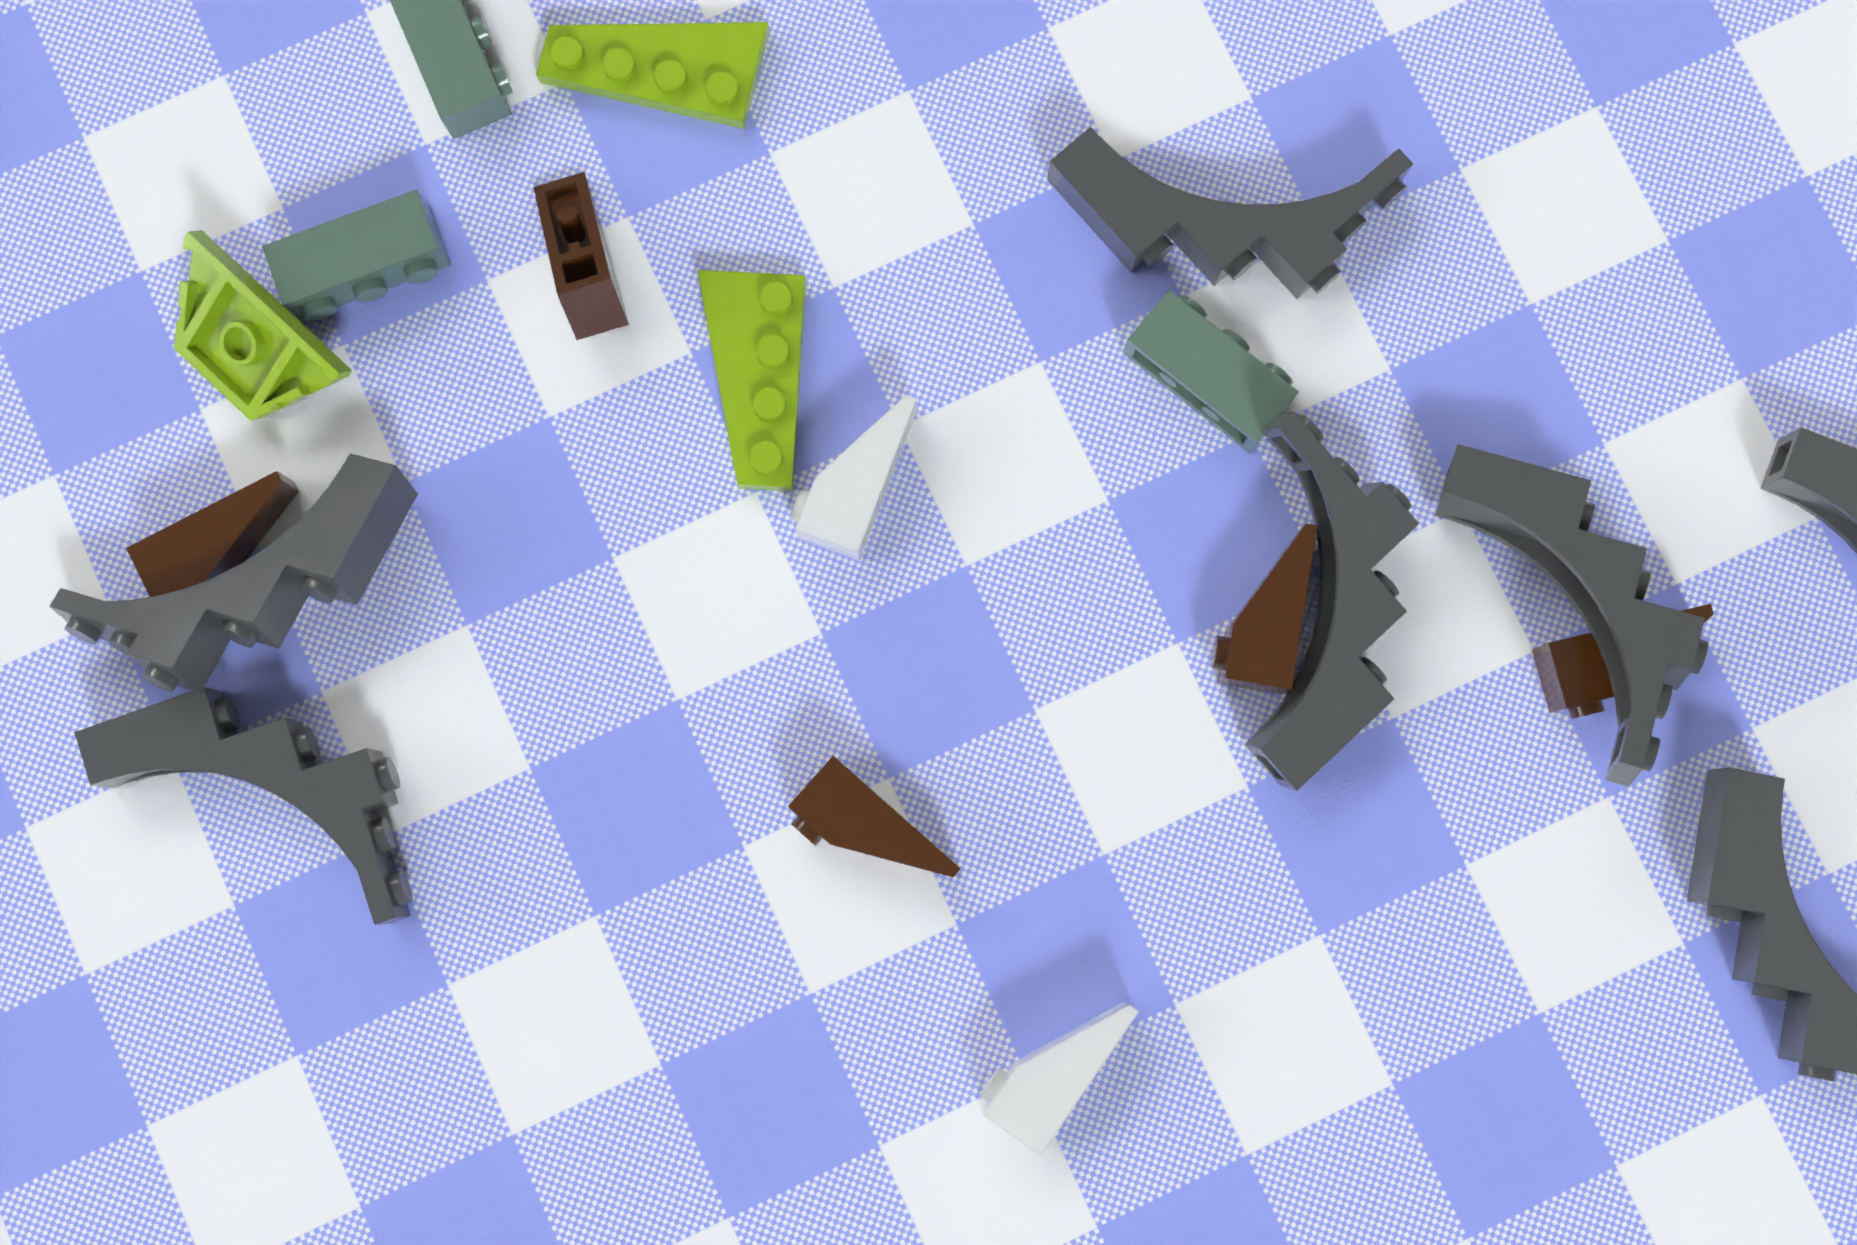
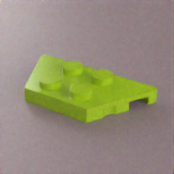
[174,230,353,421]

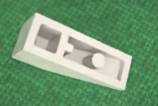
[791,395,917,561]
[980,1002,1139,1156]

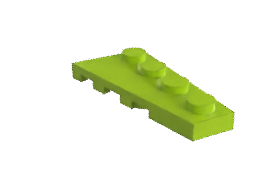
[536,22,770,129]
[698,270,807,491]

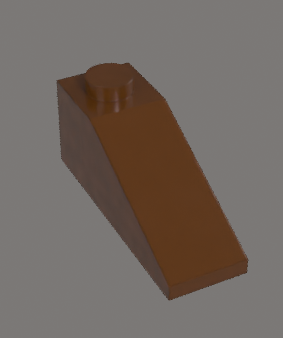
[533,172,629,340]
[126,471,299,597]
[1211,523,1317,695]
[1532,603,1714,719]
[788,756,961,877]

